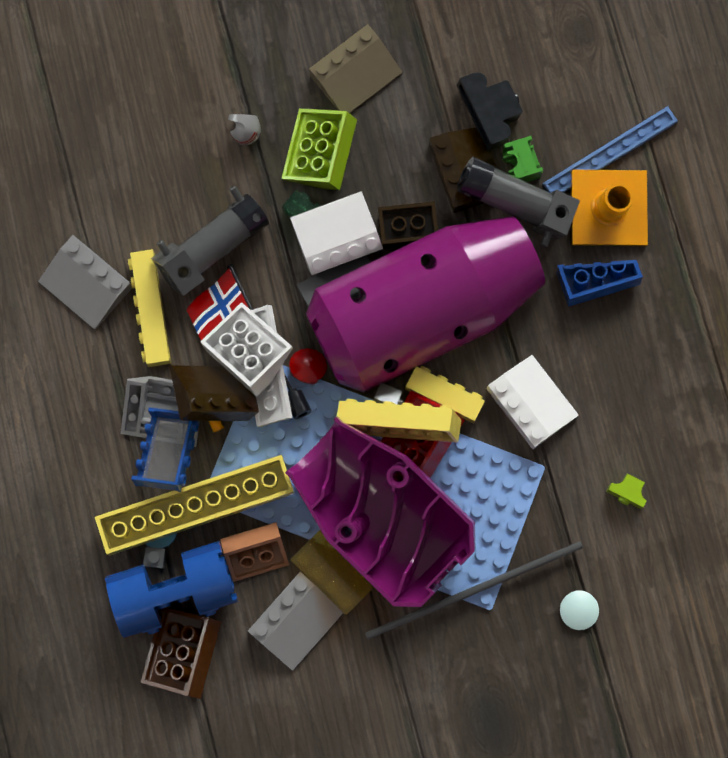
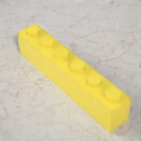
[128,249,171,367]

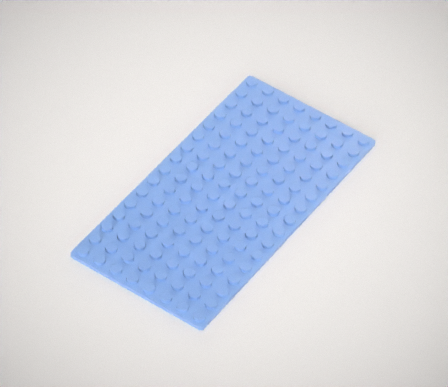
[210,365,545,610]

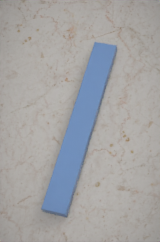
[542,106,678,193]

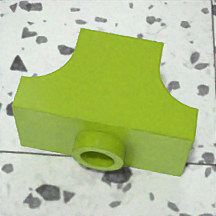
[606,473,647,509]

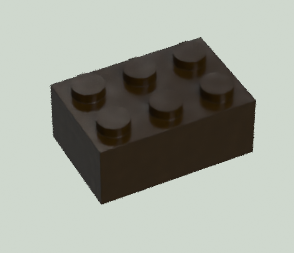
[378,201,438,249]

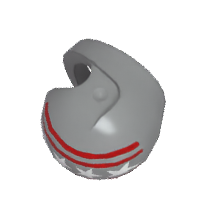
[228,114,261,145]

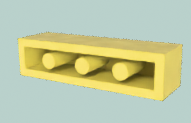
[405,366,485,424]

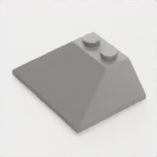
[121,376,200,447]

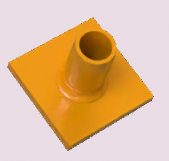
[571,170,648,246]

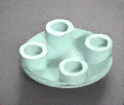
[560,591,599,630]

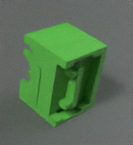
[502,136,543,182]

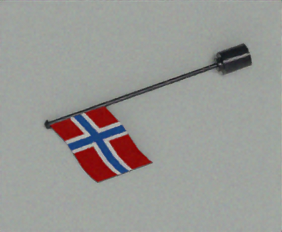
[186,264,312,419]

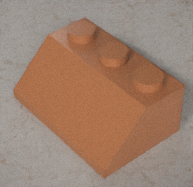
[220,522,289,582]

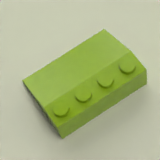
[281,108,357,190]

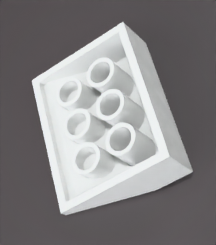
[290,191,383,275]
[201,302,293,397]
[487,355,579,449]

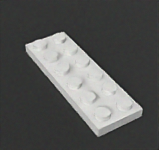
[251,305,292,427]

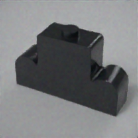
[456,72,523,151]

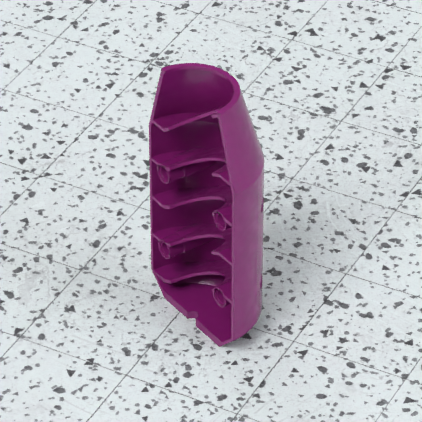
[306,216,545,393]

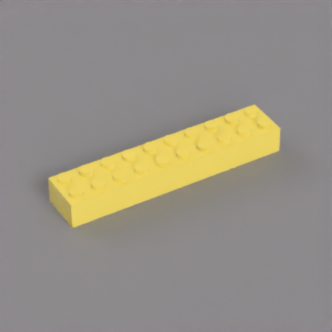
[95,455,295,556]

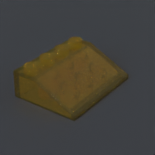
[290,530,374,615]

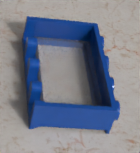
[131,408,199,492]

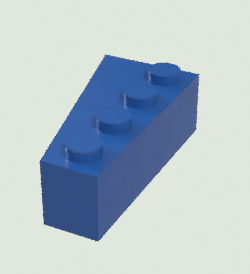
[556,260,643,307]

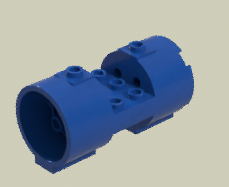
[105,541,238,638]

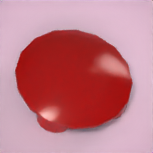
[289,348,327,384]

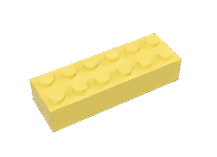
[337,399,461,443]

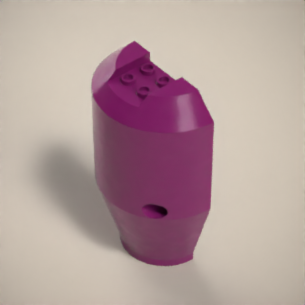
[285,416,476,607]

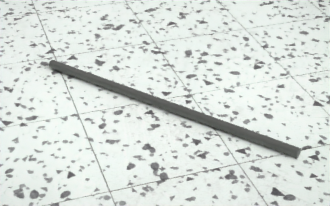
[365,541,583,640]

